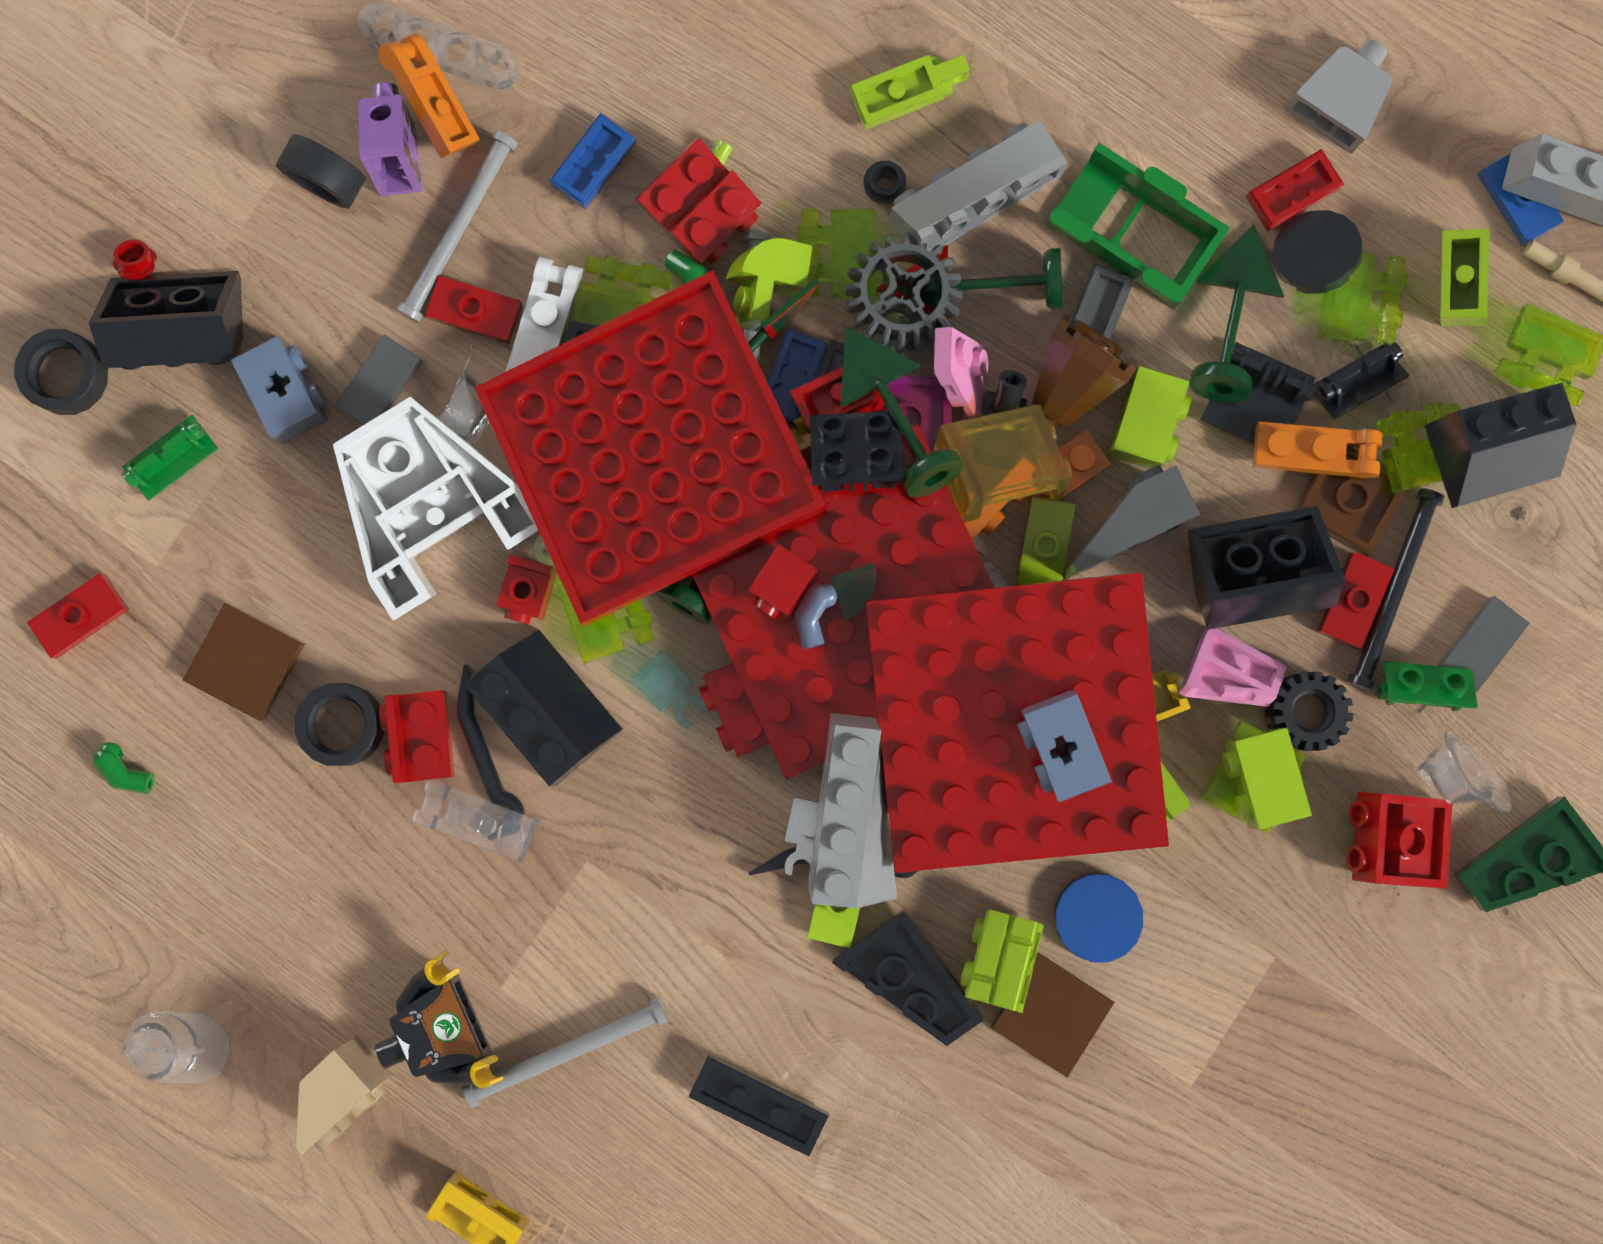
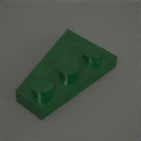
[1454,796,1603,912]

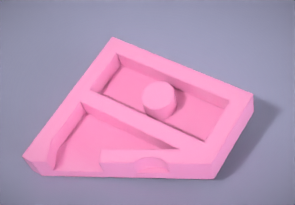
[934,327,989,429]
[1179,628,1287,707]

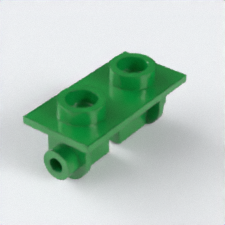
[122,415,219,501]
[1377,661,1478,711]

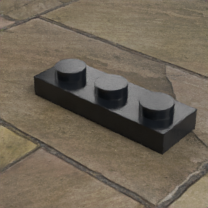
[688,1053,829,1157]

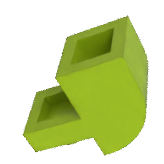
[726,238,812,330]

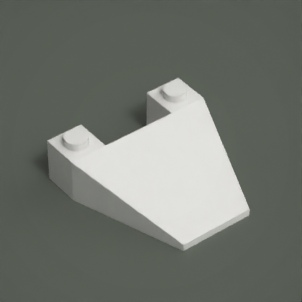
[333,397,539,621]

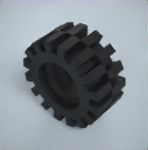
[1265,671,1354,751]

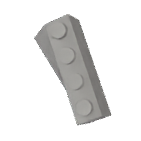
[889,119,1067,251]
[1502,133,1603,226]
[808,713,897,908]

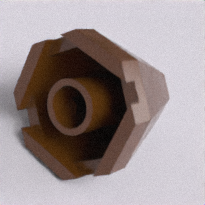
[1032,314,1138,428]

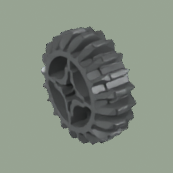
[844,232,963,353]

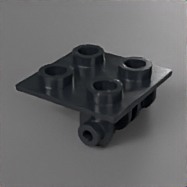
[1201,342,1316,444]
[810,411,904,493]

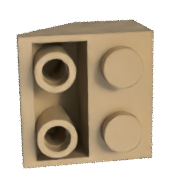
[296,1036,392,1156]

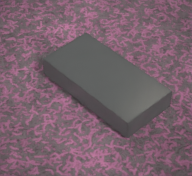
[1070,263,1135,339]
[335,334,423,425]
[1437,596,1530,692]

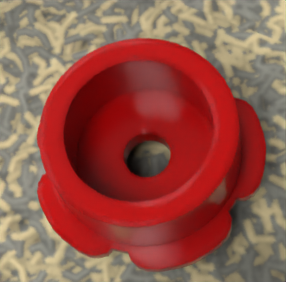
[113,239,157,280]

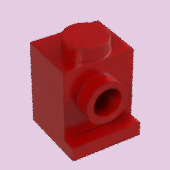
[496,555,557,625]

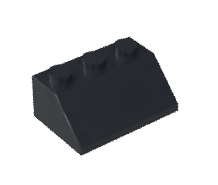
[88,271,243,370]
[1424,383,1576,508]
[1188,506,1346,630]
[464,630,623,787]

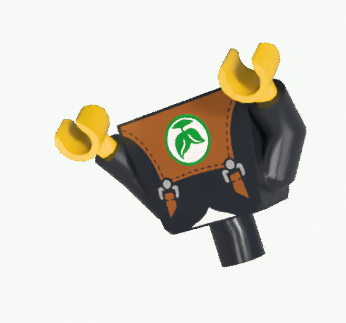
[375,951,503,1089]

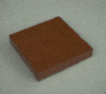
[1293,446,1412,557]
[183,603,305,721]
[991,952,1115,1078]

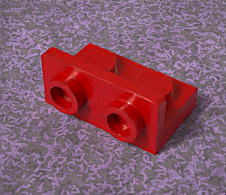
[379,690,455,784]

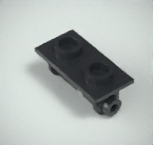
[1313,343,1409,420]

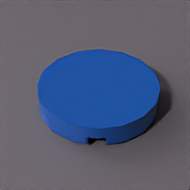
[1054,874,1143,962]

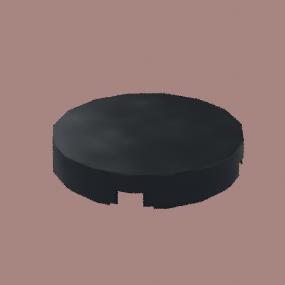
[1273,210,1363,294]

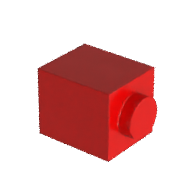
[748,544,818,619]

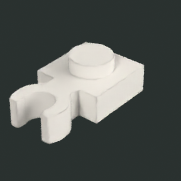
[784,798,819,879]

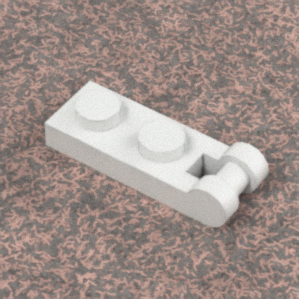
[506,257,583,371]

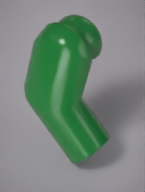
[665,250,709,285]
[93,742,155,794]

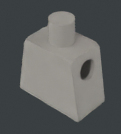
[1285,39,1393,153]

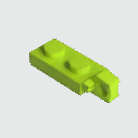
[849,54,970,130]

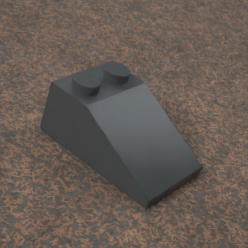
[1063,464,1200,580]

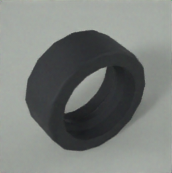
[276,134,366,209]
[14,329,108,415]
[294,683,384,766]

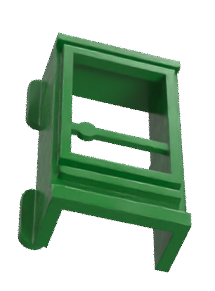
[1045,143,1230,310]

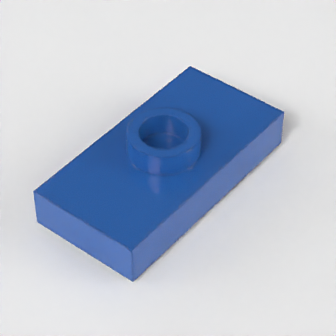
[549,113,636,210]
[1477,153,1564,246]
[767,328,828,425]

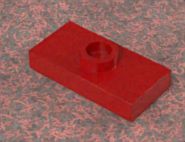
[1245,149,1345,232]
[425,275,523,344]
[1317,551,1395,650]
[27,573,129,659]

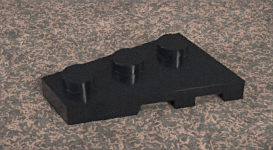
[832,909,984,1046]

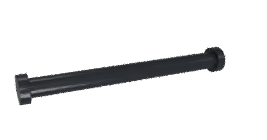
[1346,488,1445,692]

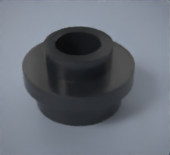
[863,161,906,205]

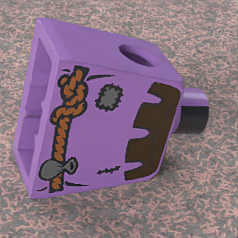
[358,82,423,197]

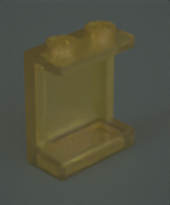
[934,404,1072,522]

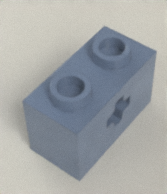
[231,336,328,444]
[1017,689,1112,802]

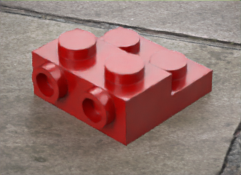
[635,138,762,264]
[699,663,769,757]
[1346,792,1453,889]

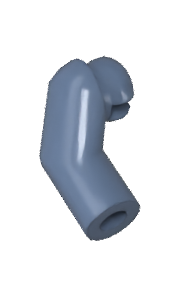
[794,583,837,650]

